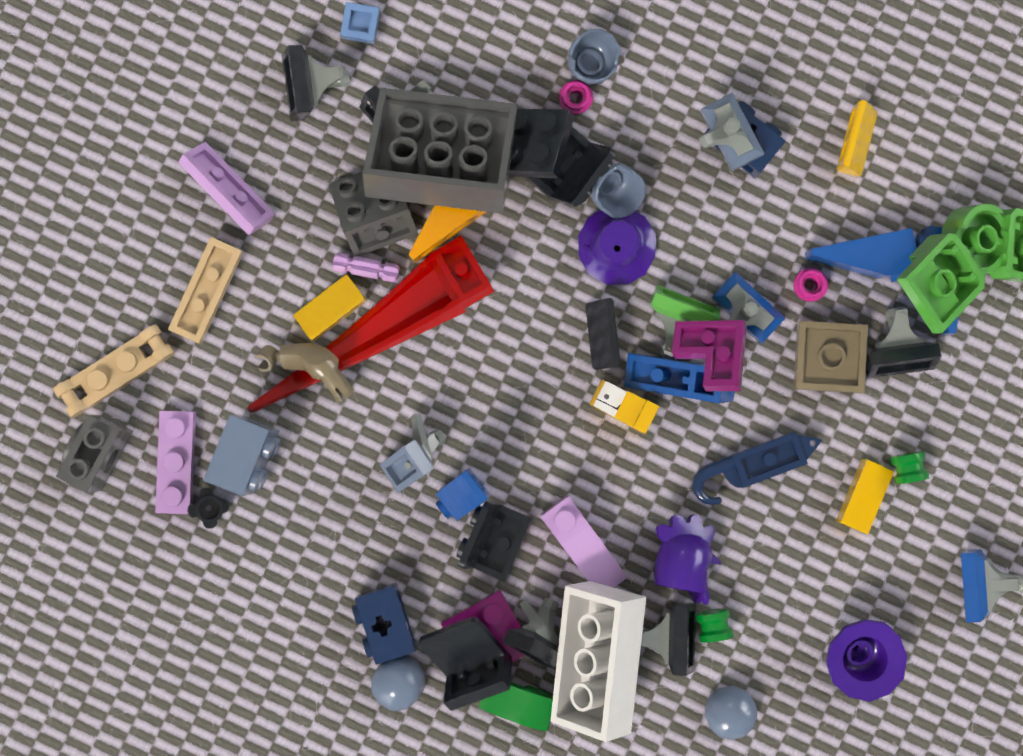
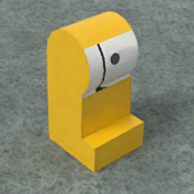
[589,380,659,434]

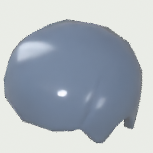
[568,29,621,85]
[591,163,646,219]
[371,655,425,711]
[705,685,757,740]

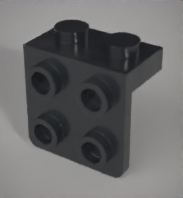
[524,127,616,207]
[456,501,534,582]
[419,617,512,711]

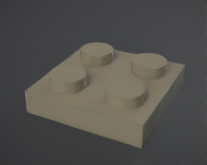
[794,321,868,394]

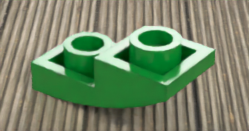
[478,682,553,732]

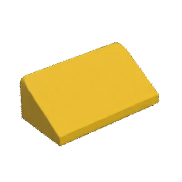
[836,100,877,177]
[293,274,367,342]
[836,459,894,535]

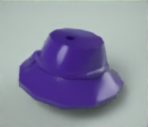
[578,210,656,285]
[826,619,907,702]

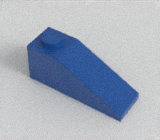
[805,228,917,282]
[624,353,735,404]
[435,468,490,521]

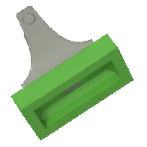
[651,284,720,358]

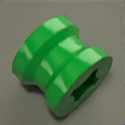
[890,451,930,484]
[695,608,734,643]

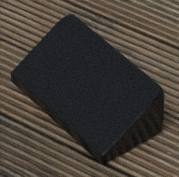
[585,298,621,370]

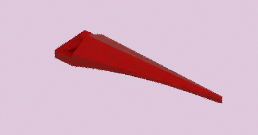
[247,236,494,412]

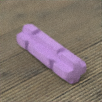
[332,253,400,283]

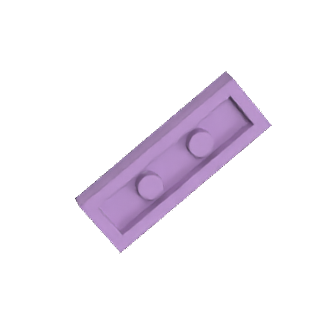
[178,142,275,235]
[155,411,196,514]

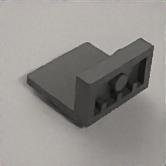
[329,171,418,256]

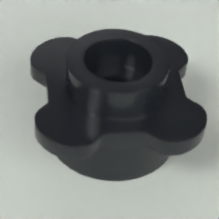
[187,488,229,529]

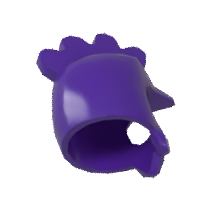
[654,514,721,605]

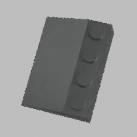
[362,87,517,214]

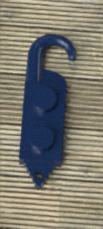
[692,431,822,505]

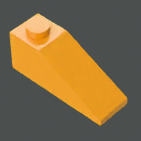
[409,205,486,263]

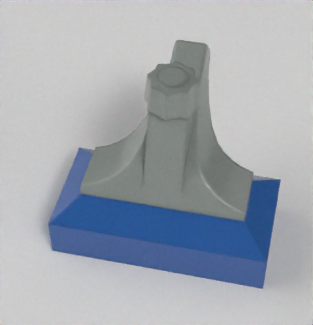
[711,272,785,344]
[961,549,1023,622]

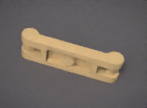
[52,324,175,418]

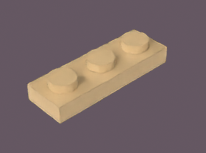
[168,237,244,344]

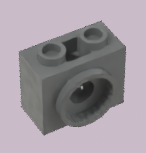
[56,415,133,493]

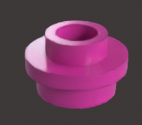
[559,80,593,115]
[793,268,828,302]

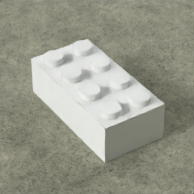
[550,581,646,742]

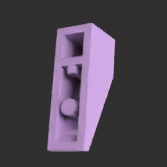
[540,495,628,588]

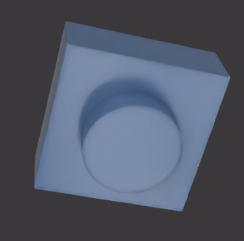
[340,2,381,44]

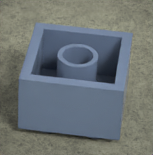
[203,415,281,496]

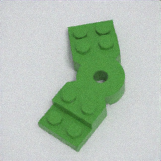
[897,204,1023,334]

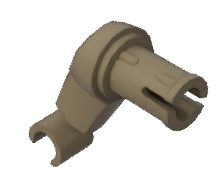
[255,342,354,402]

